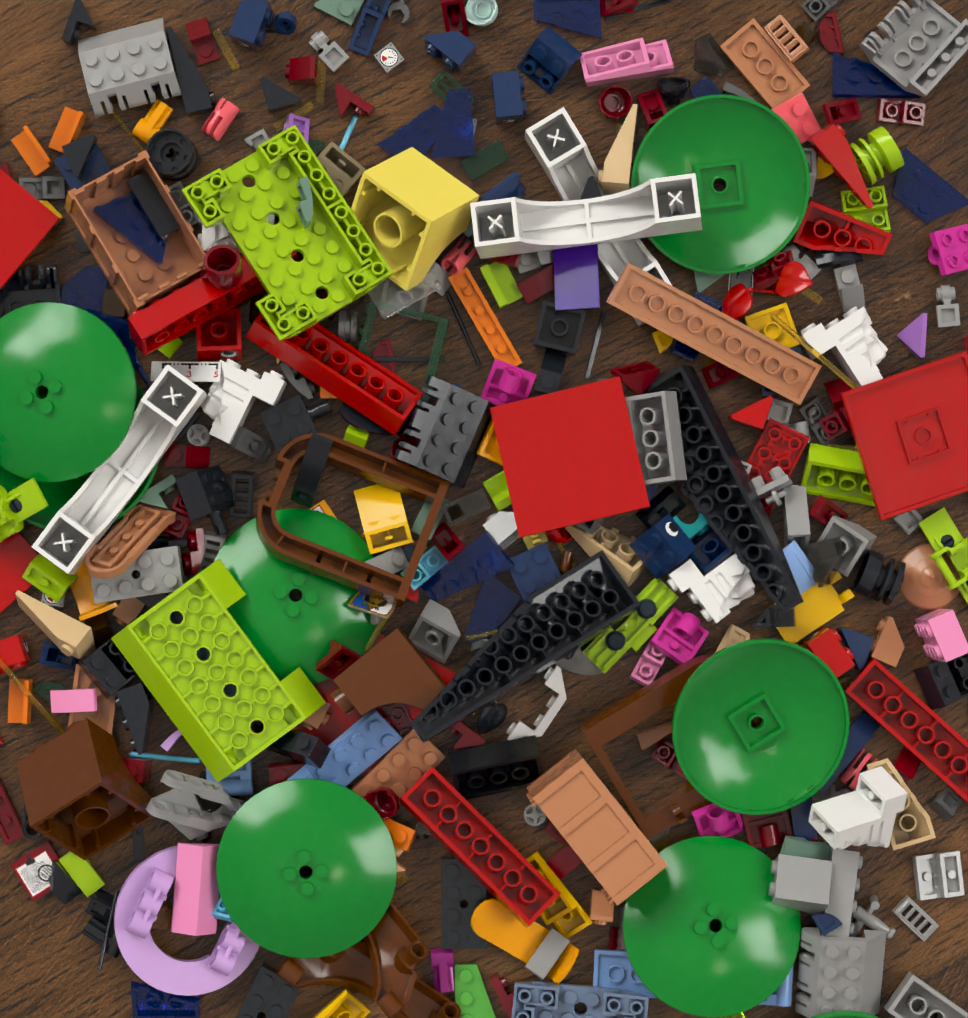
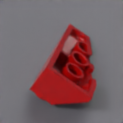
[806,123,874,209]
[793,198,893,255]

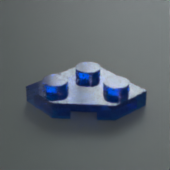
[61,266,108,312]

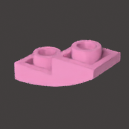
[629,636,667,687]
[50,688,97,713]

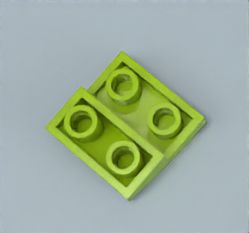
[840,186,891,233]

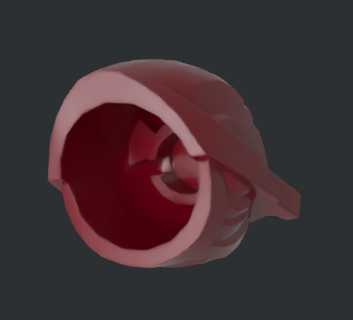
[199,245,243,290]

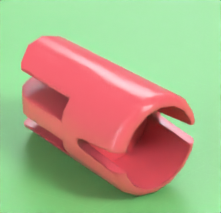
[201,98,239,141]
[441,236,476,275]
[839,747,880,791]

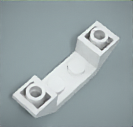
[506,665,567,740]

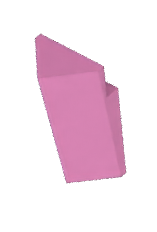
[580,38,674,87]
[171,843,220,936]

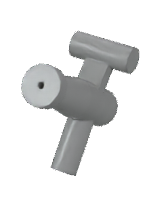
[849,895,896,940]

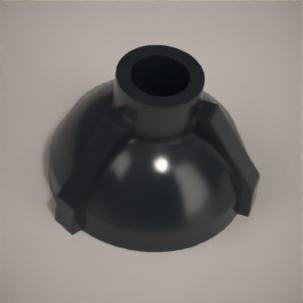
[658,77,690,105]

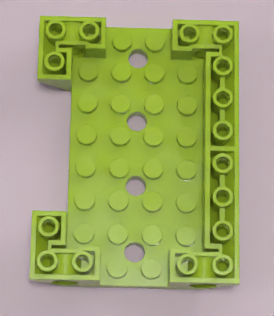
[181,125,393,341]
[111,558,326,782]

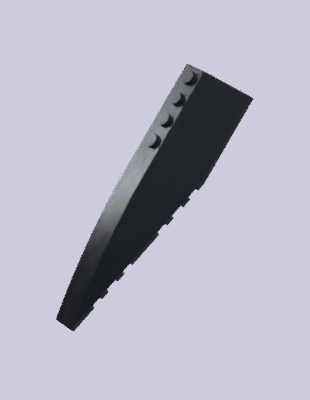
[633,365,803,613]
[411,550,641,743]

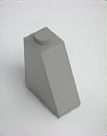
[782,485,811,553]
[155,788,211,842]

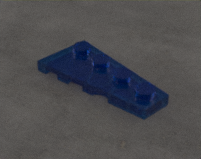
[832,52,921,99]
[421,530,515,602]

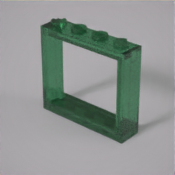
[355,299,450,404]

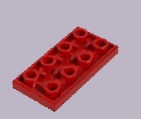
[747,417,810,516]

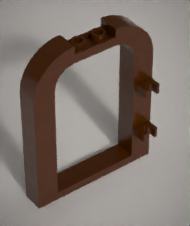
[256,433,450,607]
[579,655,762,841]

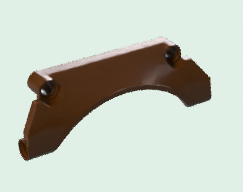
[299,866,429,1018]
[276,941,461,1018]

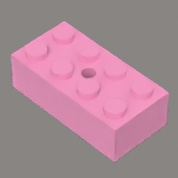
[914,609,968,662]

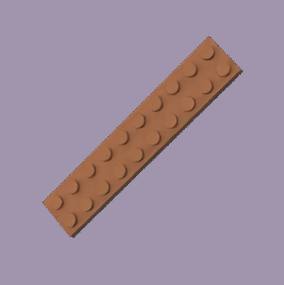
[606,262,822,405]

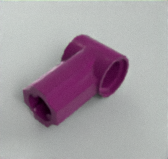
[431,948,454,993]

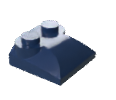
[481,171,526,201]

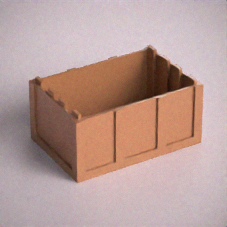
[64,150,206,316]
[526,749,668,906]

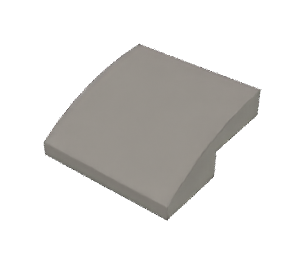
[912,851,965,901]

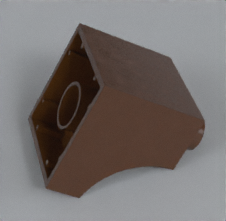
[330,627,447,715]
[16,718,154,860]

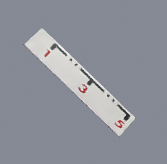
[151,361,221,382]

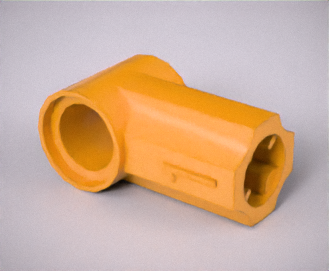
[132,99,173,144]

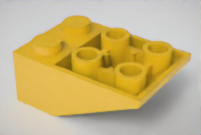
[354,484,414,554]

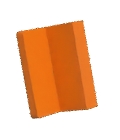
[48,106,87,154]
[11,125,55,177]
[7,678,33,724]

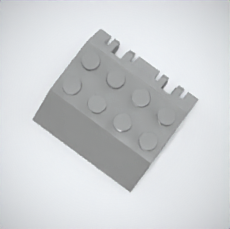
[860,0,968,97]
[78,18,182,117]
[795,927,886,1018]

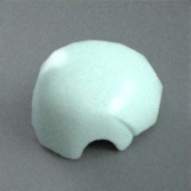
[465,0,498,27]

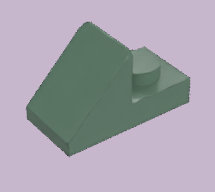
[139,474,177,509]

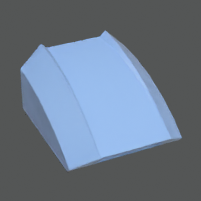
[782,540,819,594]

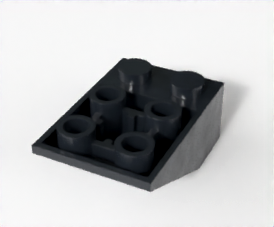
[79,620,137,699]
[913,653,968,710]
[115,682,154,755]

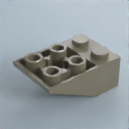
[317,141,366,198]

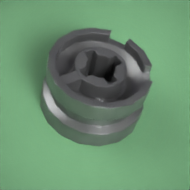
[338,311,358,343]

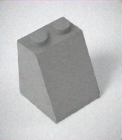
[769,854,832,914]

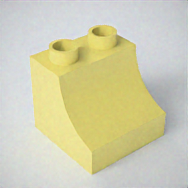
[351,147,480,291]

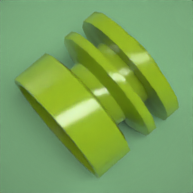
[850,126,904,185]

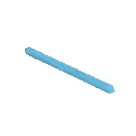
[339,114,358,151]
[129,751,202,764]

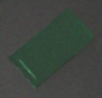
[461,140,510,181]

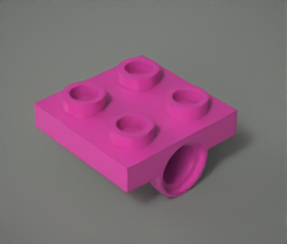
[928,224,968,276]
[481,359,536,406]
[649,607,710,665]
[691,803,745,837]

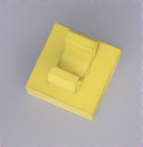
[522,533,548,550]

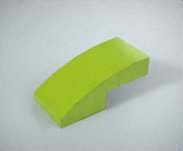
[59,851,105,898]

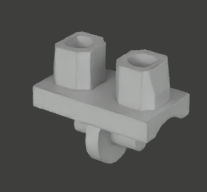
[751,466,793,506]

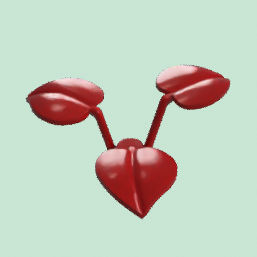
[722,251,813,320]

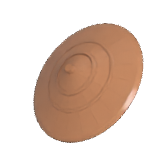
[900,544,960,610]

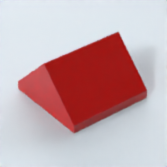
[727,395,773,431]

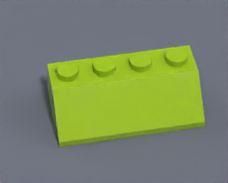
[800,443,875,506]

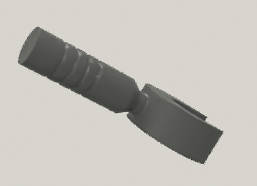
[388,0,410,25]

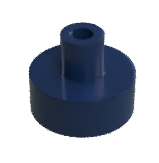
[274,11,297,35]

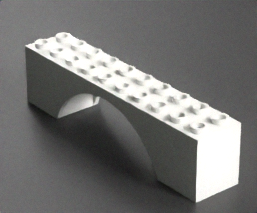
[525,107,672,326]
[470,173,702,259]
[32,364,208,575]

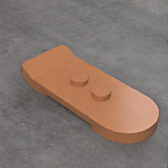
[85,502,176,579]

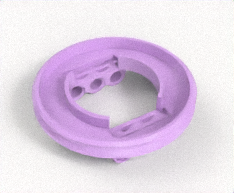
[114,846,260,996]

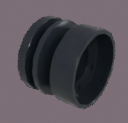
[146,128,198,181]
[853,549,906,606]

